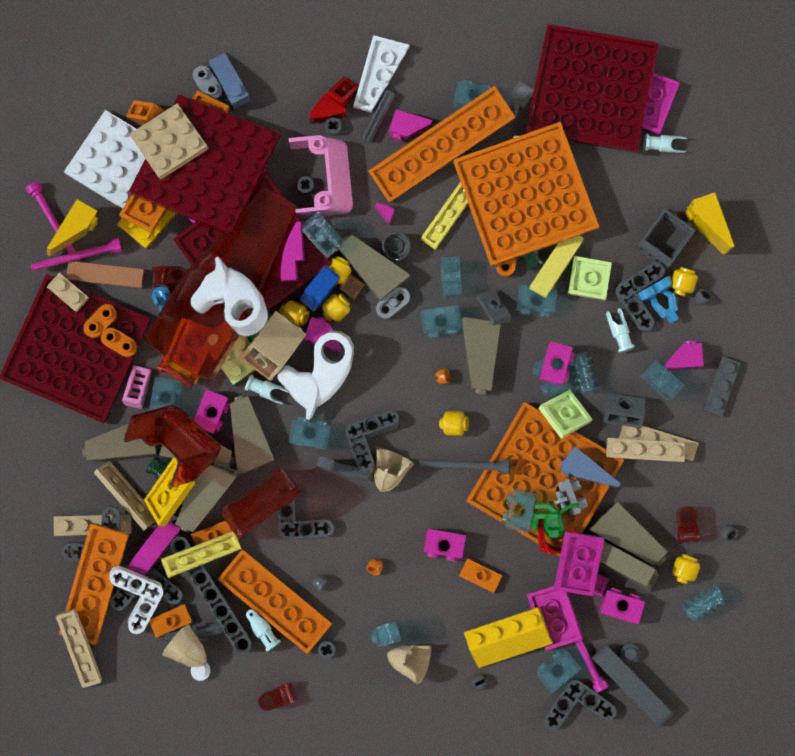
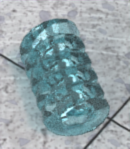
[569,351,600,394]
[681,584,725,624]

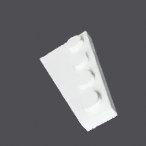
[353,35,410,112]

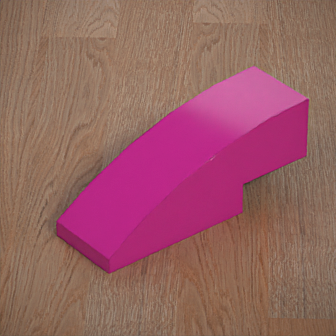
[281,221,305,283]
[127,520,181,576]

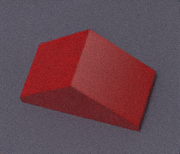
[327,77,359,108]
[309,94,347,124]

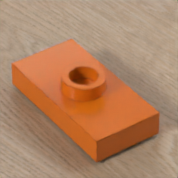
[191,520,232,546]
[459,558,502,593]
[149,604,193,638]

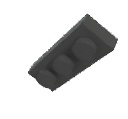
[703,356,740,417]

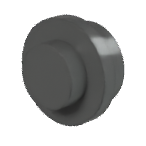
[620,644,640,664]

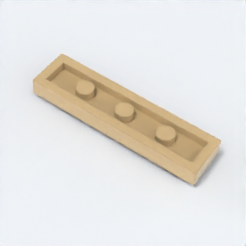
[619,426,698,462]
[606,438,685,462]
[94,461,156,530]
[54,514,132,536]
[56,608,102,688]

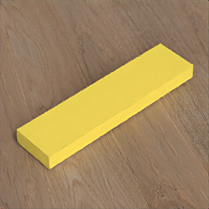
[420,182,468,251]
[529,236,584,298]
[161,531,242,578]

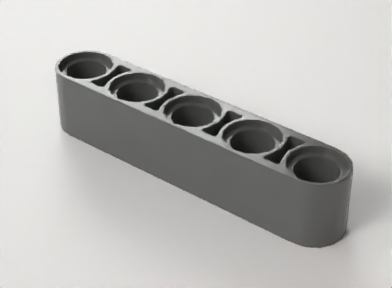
[592,644,673,728]

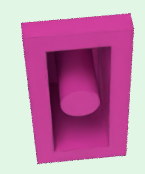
[389,110,432,141]
[304,316,342,354]
[662,340,704,371]

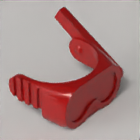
[538,519,577,554]

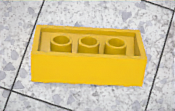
[464,606,553,668]

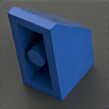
[300,265,340,312]

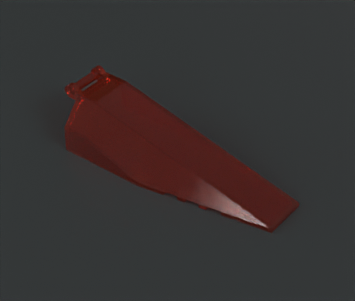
[145,188,297,389]

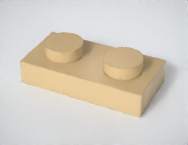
[47,273,89,312]

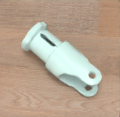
[643,134,687,153]
[606,308,635,353]
[244,374,289,405]
[246,610,281,652]

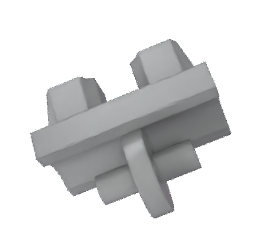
[553,479,588,516]

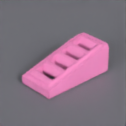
[122,365,152,409]

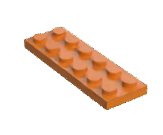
[59,522,129,645]
[217,549,332,654]

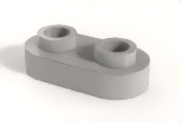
[193,66,222,100]
[376,287,410,319]

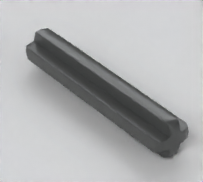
[363,90,395,143]
[165,623,223,645]

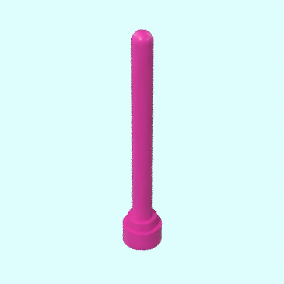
[25,181,80,262]
[31,237,122,271]
[575,640,610,693]

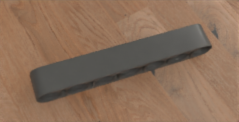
[171,537,253,653]

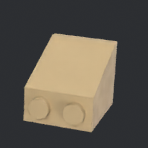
[240,311,306,381]

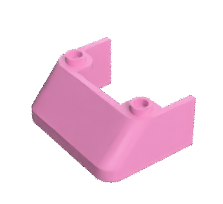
[289,135,353,219]

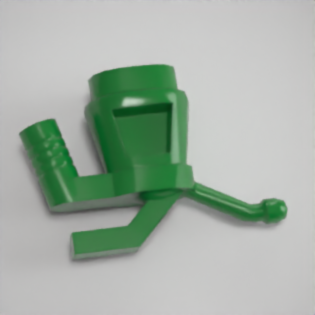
[530,502,579,538]

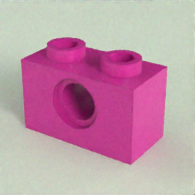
[538,341,575,387]
[192,390,230,435]
[423,529,466,562]
[599,588,645,625]

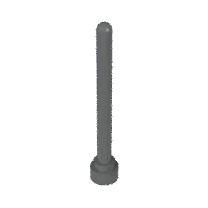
[418,459,511,475]

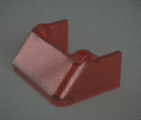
[123,405,221,488]
[222,467,305,540]

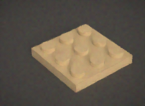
[129,104,208,180]

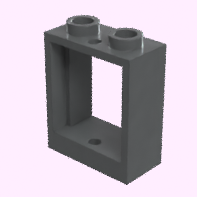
[636,208,696,270]

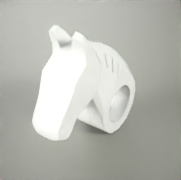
[191,257,268,336]
[278,331,354,420]

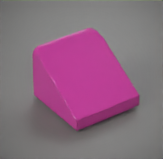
[375,202,394,225]

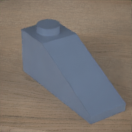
[208,53,251,110]
[559,447,621,488]

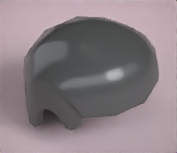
[382,232,411,261]

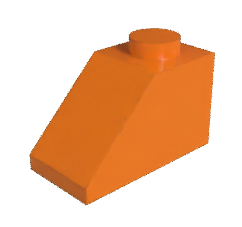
[126,100,165,125]

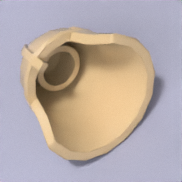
[374,448,414,492]
[162,624,206,667]
[387,645,431,685]

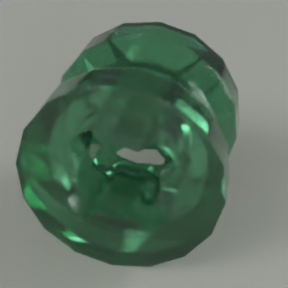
[522,250,544,271]
[146,456,169,479]

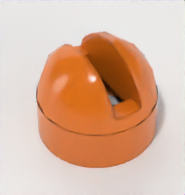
[435,368,451,384]
[366,558,383,575]

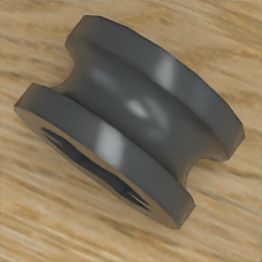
[325,117,342,136]
[297,176,315,194]
[318,641,336,659]

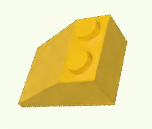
[686,193,734,255]
[47,199,98,257]

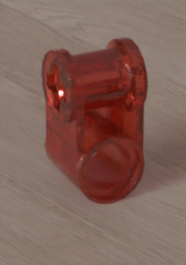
[152,266,190,288]
[676,506,700,544]
[258,682,297,711]

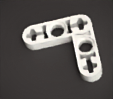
[109,566,163,634]

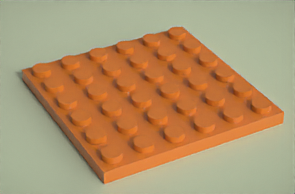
[453,122,599,267]
[466,402,624,557]

